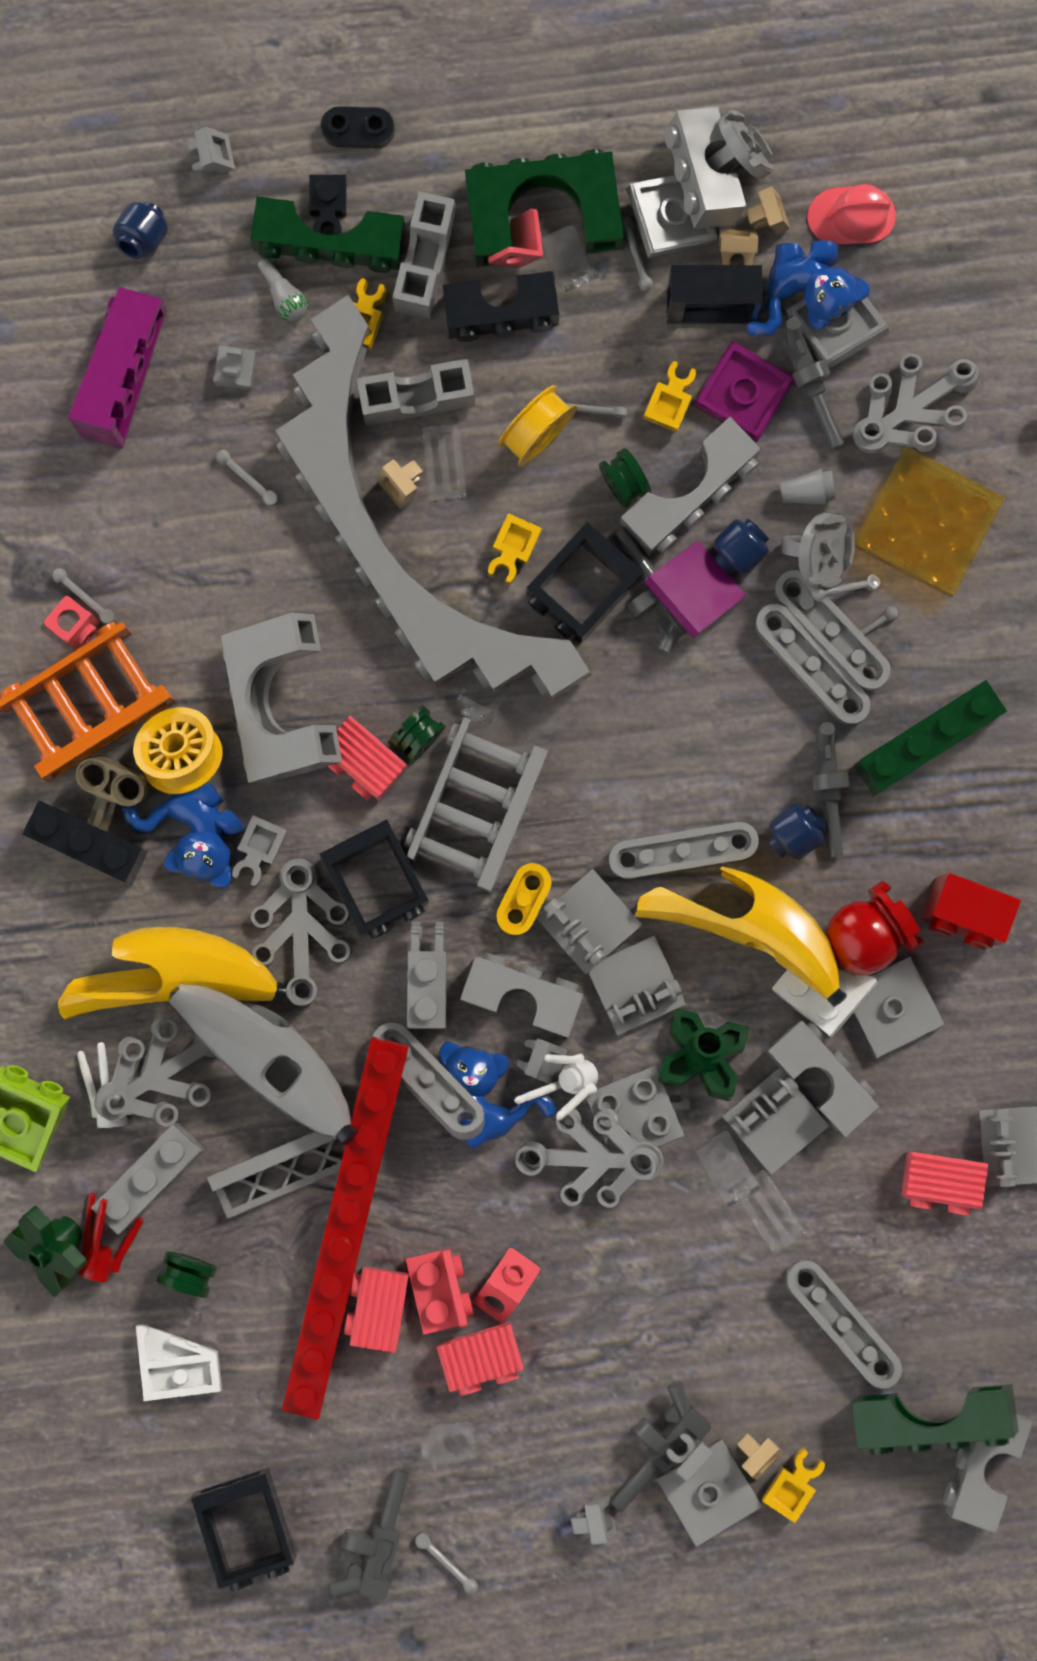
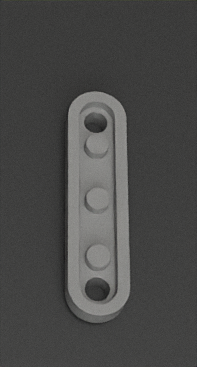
[775,570,890,691]
[755,604,871,725]
[608,822,759,879]
[373,1023,485,1140]
[786,1260,902,1389]

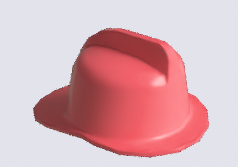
[807,184,896,245]

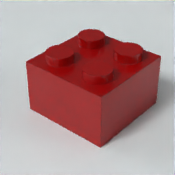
[921,872,1021,950]

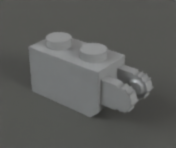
[407,922,447,1029]

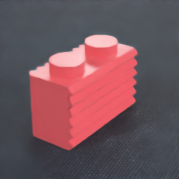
[328,716,408,802]
[901,1151,988,1216]
[344,1266,409,1353]
[436,1321,524,1396]

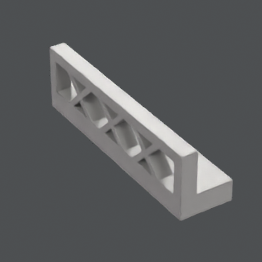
[207,1116,352,1219]

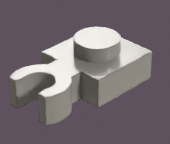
[232,815,288,887]

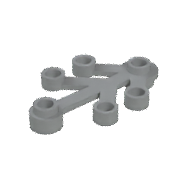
[853,353,979,454]
[250,859,351,1006]
[94,1017,216,1127]
[515,1108,664,1208]

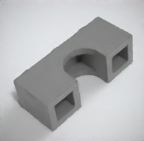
[665,107,747,229]
[392,191,456,319]
[357,359,475,426]
[460,952,584,1038]
[765,1020,879,1137]
[91,1123,206,1235]
[943,1413,1033,1534]

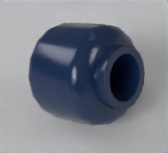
[113,202,168,259]
[714,518,769,574]
[768,804,826,860]

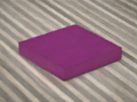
[693,341,795,443]
[644,540,746,638]

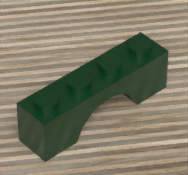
[250,196,405,273]
[853,679,1007,797]
[852,1384,1019,1455]

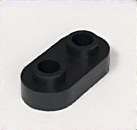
[321,107,395,148]

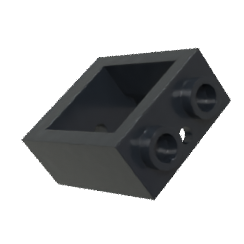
[667,265,769,324]
[526,522,643,644]
[319,819,430,939]
[191,1467,297,1591]

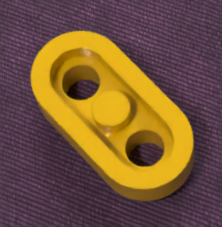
[497,863,551,936]

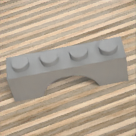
[619,417,761,557]

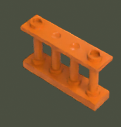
[0,622,175,783]

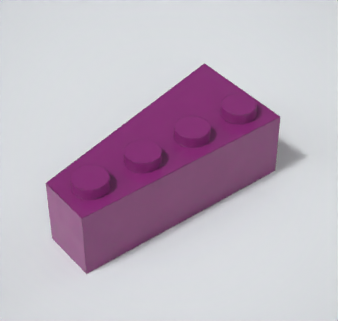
[68,287,167,449]

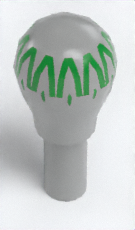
[258,258,308,322]

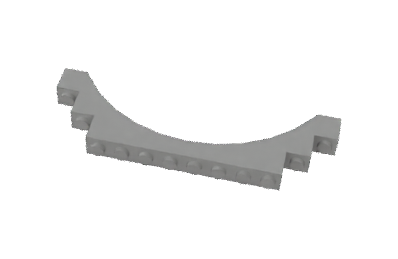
[275,295,592,699]

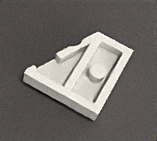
[772,969,878,1038]
[136,1324,222,1401]

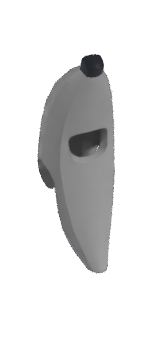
[168,984,358,1146]

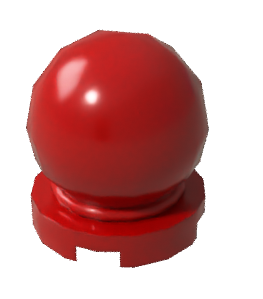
[826,880,925,975]

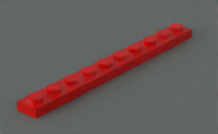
[281,1036,410,1420]

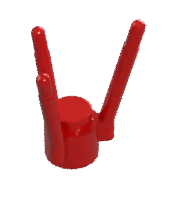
[78,1192,143,1282]

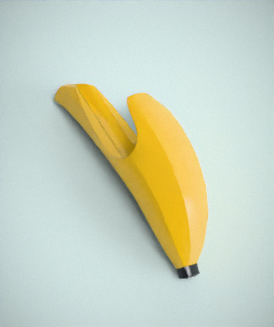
[634,866,847,1007]
[57,927,287,1021]

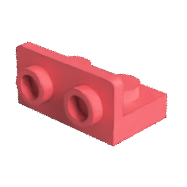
[406,1247,474,1335]

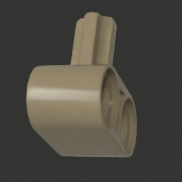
[75,756,152,832]

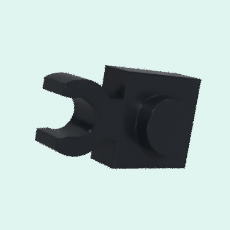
[309,175,347,235]

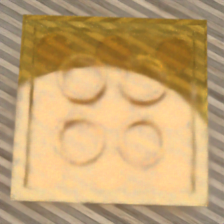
[855,446,1005,598]

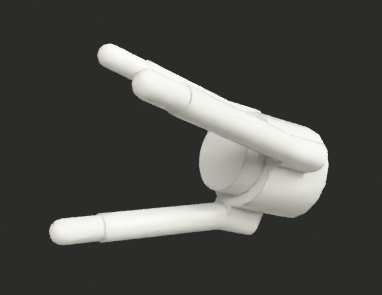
[77,1042,140,1128]
[514,1053,598,1120]

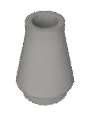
[780,468,836,505]

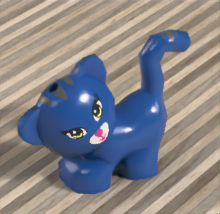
[746,240,870,337]
[122,782,246,889]
[439,1041,557,1150]

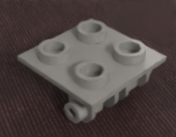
[536,869,642,975]
[588,936,686,1036]
[586,1066,684,1152]
[722,1067,829,1175]
[979,1106,1037,1187]

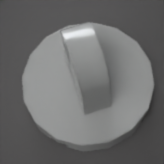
[706,110,775,180]
[782,513,855,589]

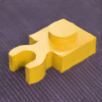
[353,278,386,350]
[643,361,696,433]
[488,513,542,586]
[761,1447,825,1523]

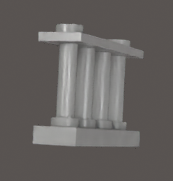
[403,717,548,893]

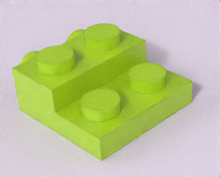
[0,1065,71,1173]

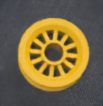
[498,385,577,467]
[133,707,223,794]

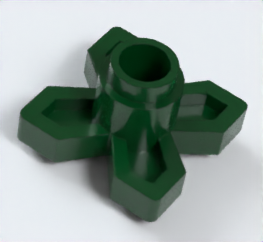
[658,1009,749,1101]
[4,1206,87,1297]

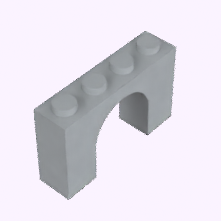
[221,613,342,783]

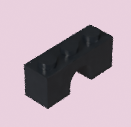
[442,271,559,342]
[22,800,148,886]

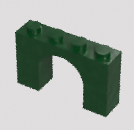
[465,149,624,267]

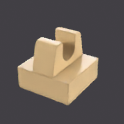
[746,186,791,234]
[718,229,759,265]
[377,459,423,510]
[737,1433,784,1480]

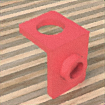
[488,208,543,268]
[44,596,100,650]
[473,1248,540,1323]

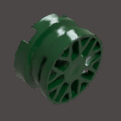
[599,448,651,508]
[388,705,446,764]
[156,1251,217,1298]

